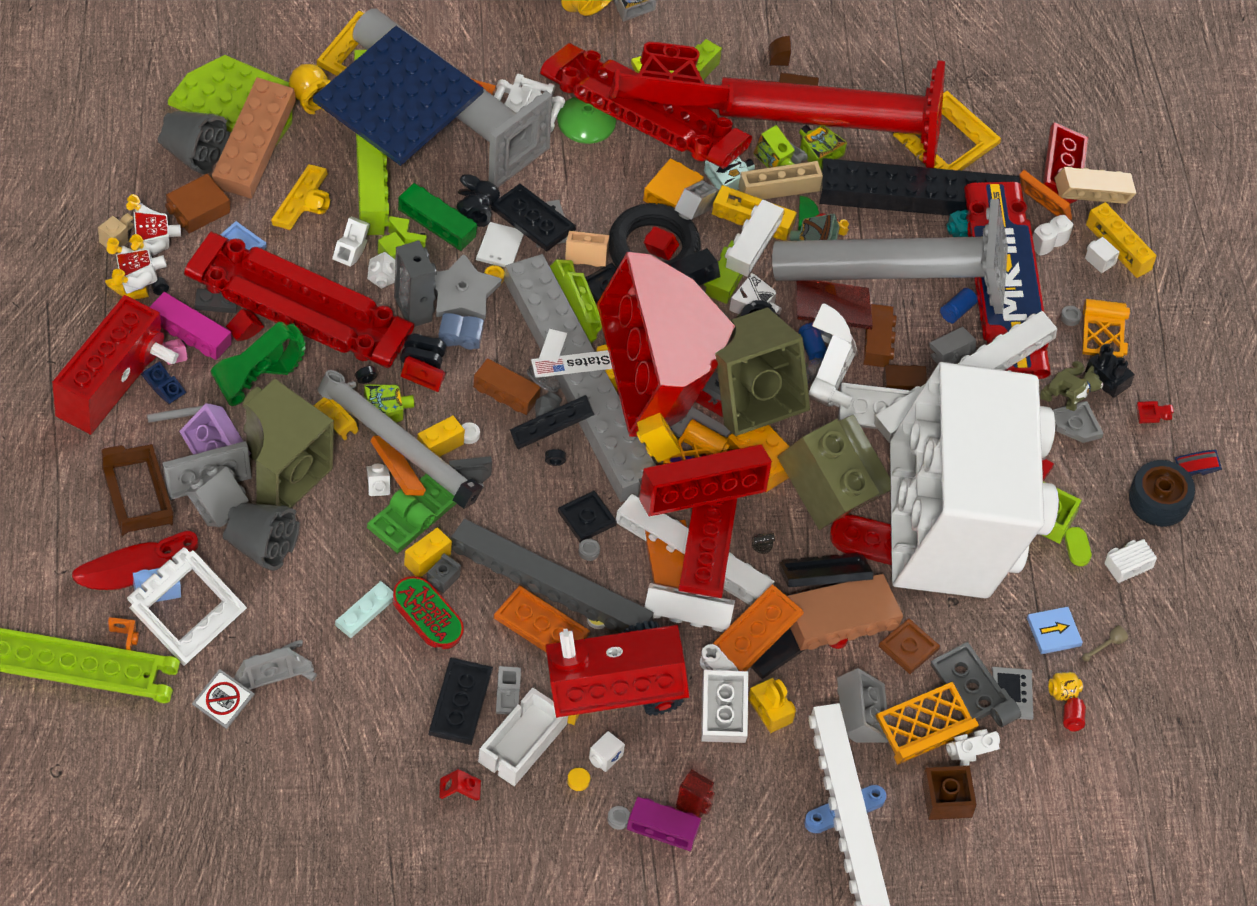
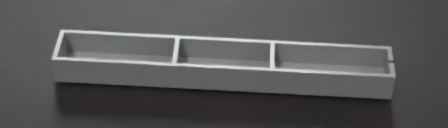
[504,254,656,502]

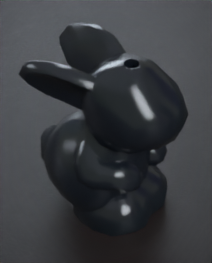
[456,174,500,227]

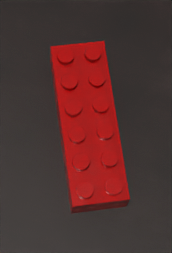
[639,444,772,517]

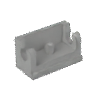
[929,327,976,364]

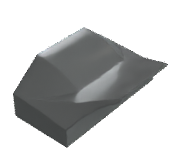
[449,456,492,483]

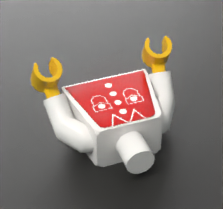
[126,194,181,256]
[107,237,167,294]

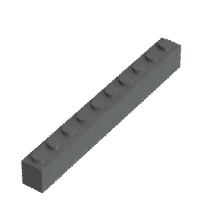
[451,519,654,633]

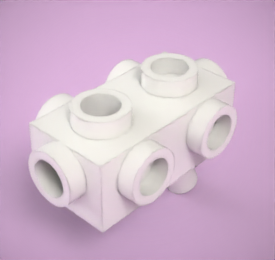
[946,729,1000,766]

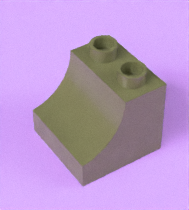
[715,307,810,436]
[243,378,334,508]
[777,414,891,530]

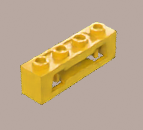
[712,185,797,241]
[1086,202,1157,278]

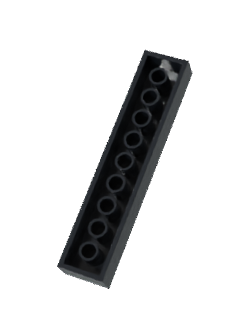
[819,158,1020,216]

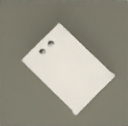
[476,222,524,267]

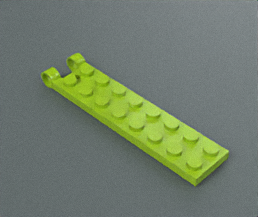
[0,628,180,703]

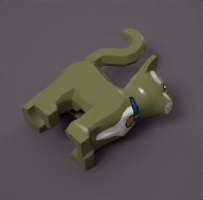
[1040,361,1103,411]

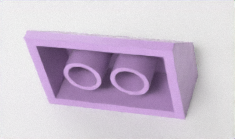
[179,403,251,455]

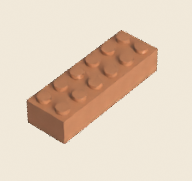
[212,77,296,199]

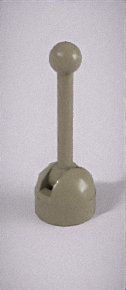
[1082,625,1128,662]

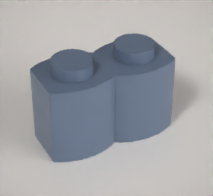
[439,313,484,350]

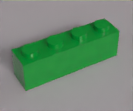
[398,183,477,251]

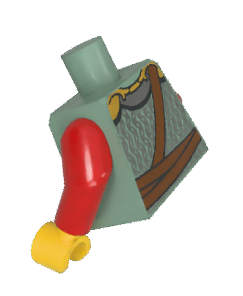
[790,213,849,241]

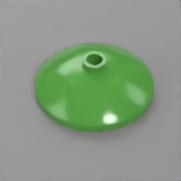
[557,97,616,144]

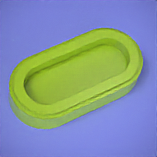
[1065,527,1092,566]

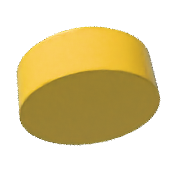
[484,265,504,284]
[567,768,590,791]

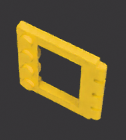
[316,11,364,76]
[893,91,1001,171]

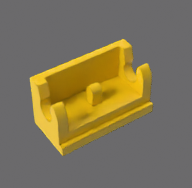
[313,397,359,440]

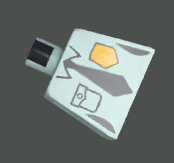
[704,156,755,190]

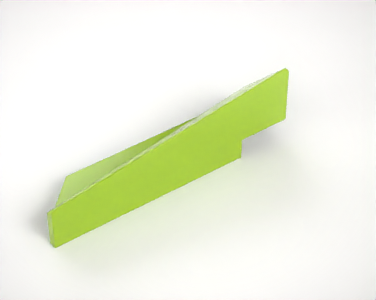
[549,259,602,344]

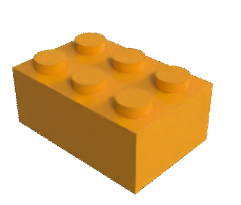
[728,425,790,493]

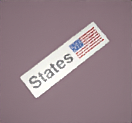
[531,350,612,378]

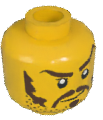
[1048,672,1083,701]

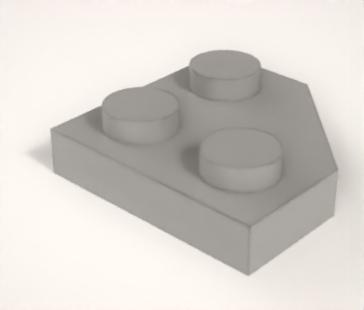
[1053,401,1104,443]

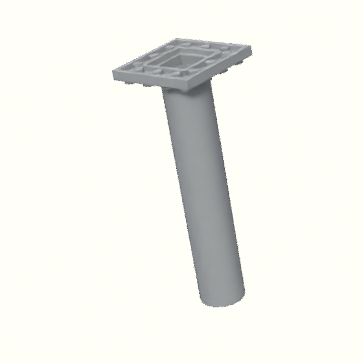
[353,8,552,188]
[772,199,1008,314]

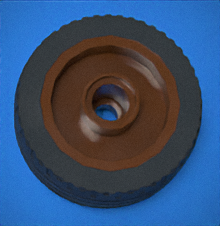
[1129,460,1195,527]

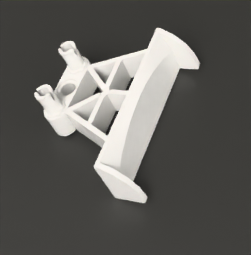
[809,304,858,409]

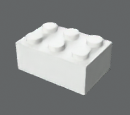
[701,670,748,743]

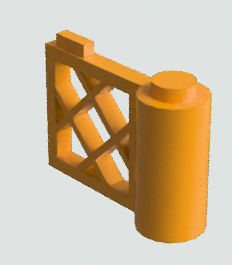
[1082,299,1130,358]
[663,419,731,464]

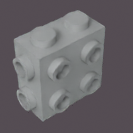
[185,465,249,527]

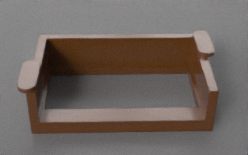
[102,444,174,536]

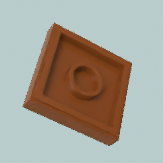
[878,619,940,674]

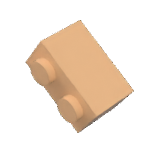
[565,231,609,267]

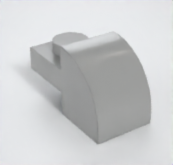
[496,666,521,715]

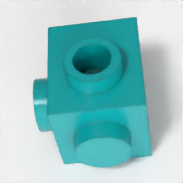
[946,210,968,237]

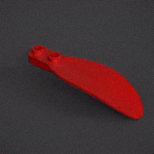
[72,531,199,590]

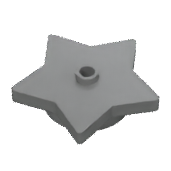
[434,255,502,320]

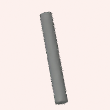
[147,405,204,423]

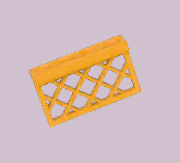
[876,682,979,765]

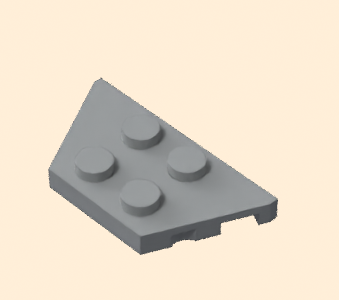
[233,648,314,690]

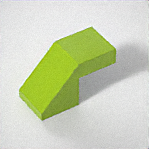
[388,216,427,248]

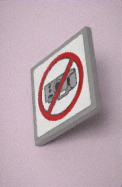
[192,669,255,729]

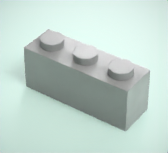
[674,180,719,220]

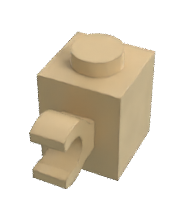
[98,213,134,248]

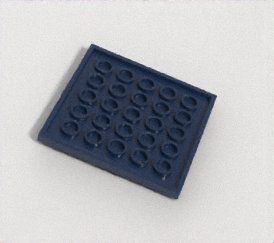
[313,26,484,166]

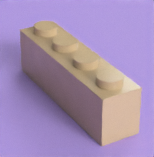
[738,161,823,199]
[1055,167,1136,204]

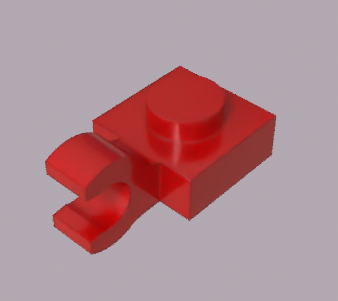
[1136,401,1174,424]

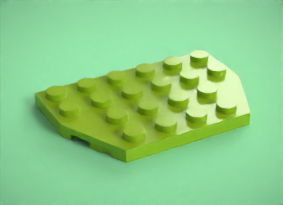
[168,55,293,147]

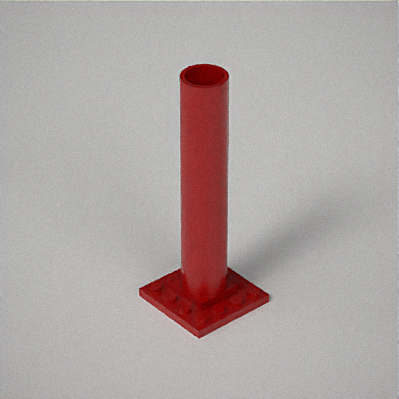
[719,60,945,168]

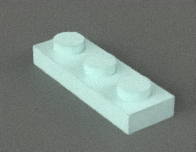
[335,581,393,638]

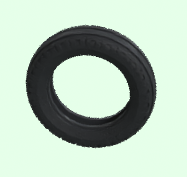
[609,203,701,268]

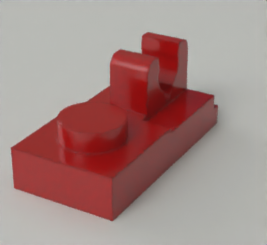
[400,356,446,392]

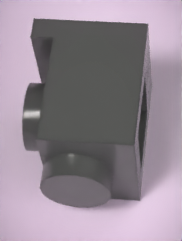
[427,553,461,593]

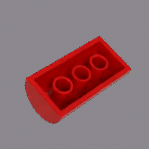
[1043,122,1088,204]

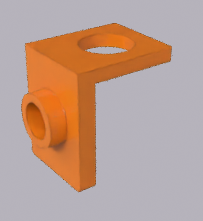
[108,617,139,651]

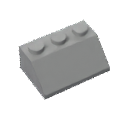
[837,668,889,743]

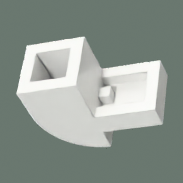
[332,216,370,267]

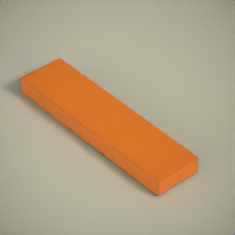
[370,436,426,496]

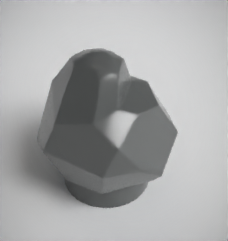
[535,391,562,417]

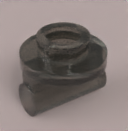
[752,533,775,554]

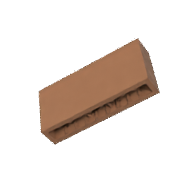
[787,574,903,651]

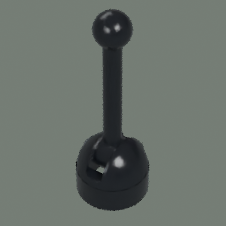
[151,255,169,295]

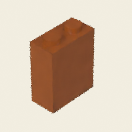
[165,173,230,234]

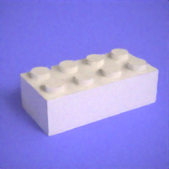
[478,687,568,786]

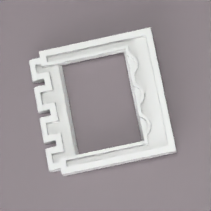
[127,547,247,666]

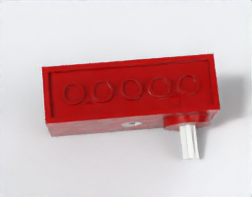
[52,294,179,435]
[546,625,689,718]

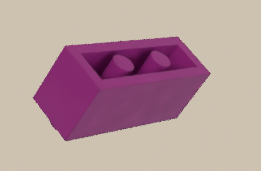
[627,797,702,852]

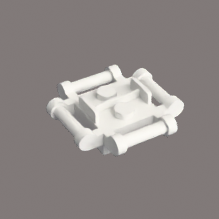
[494,74,565,132]

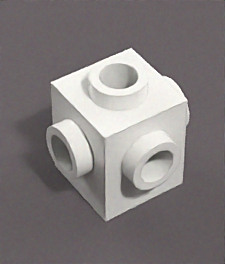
[367,252,395,289]

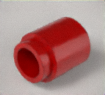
[1063,698,1086,732]

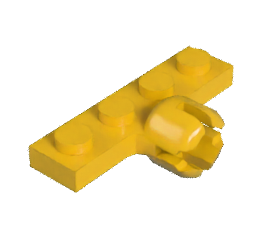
[271,164,330,230]

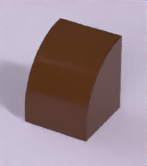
[768,36,791,66]

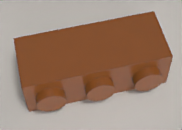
[863,304,897,367]
[473,358,541,415]

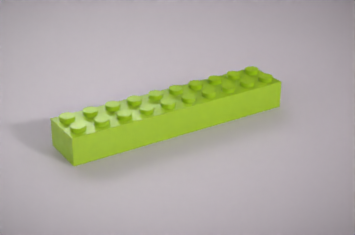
[354,50,389,235]

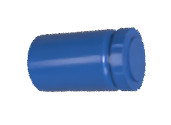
[940,288,978,324]
[798,323,827,363]

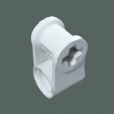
[700,644,738,671]

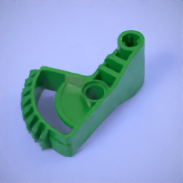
[210,322,306,406]

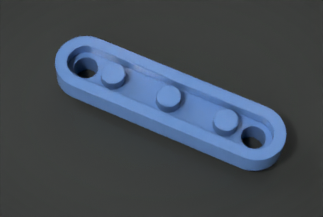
[804,785,886,833]

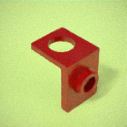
[439,769,481,801]

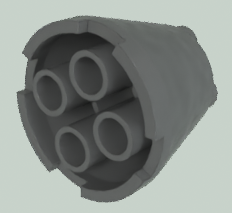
[158,111,230,174]
[223,503,300,571]

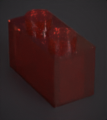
[676,769,715,818]

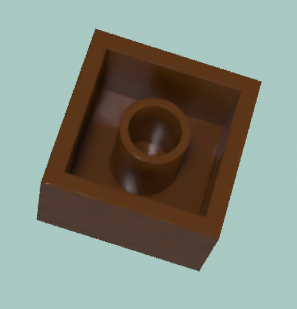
[922,765,977,820]

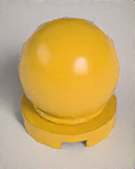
[289,64,331,114]

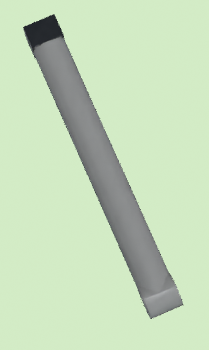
[318,370,484,509]

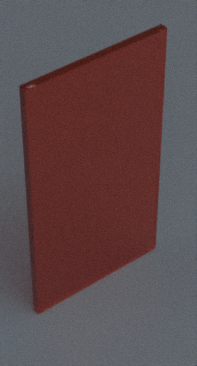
[796,280,873,330]

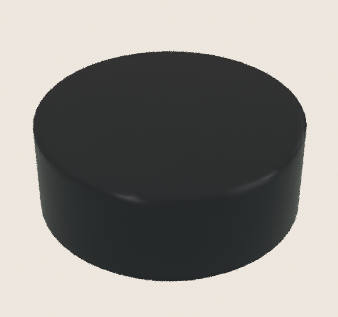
[355,366,377,384]
[545,449,566,466]

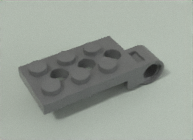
[930,642,1021,728]

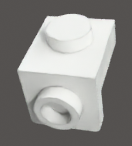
[367,463,390,496]

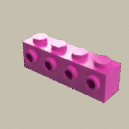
[150,292,231,360]

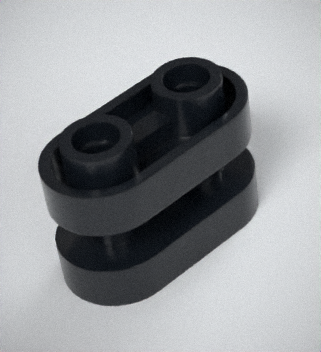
[400,333,447,369]

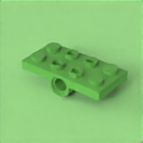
[367,474,457,554]

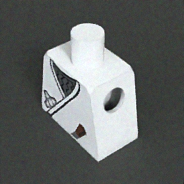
[729,273,782,314]

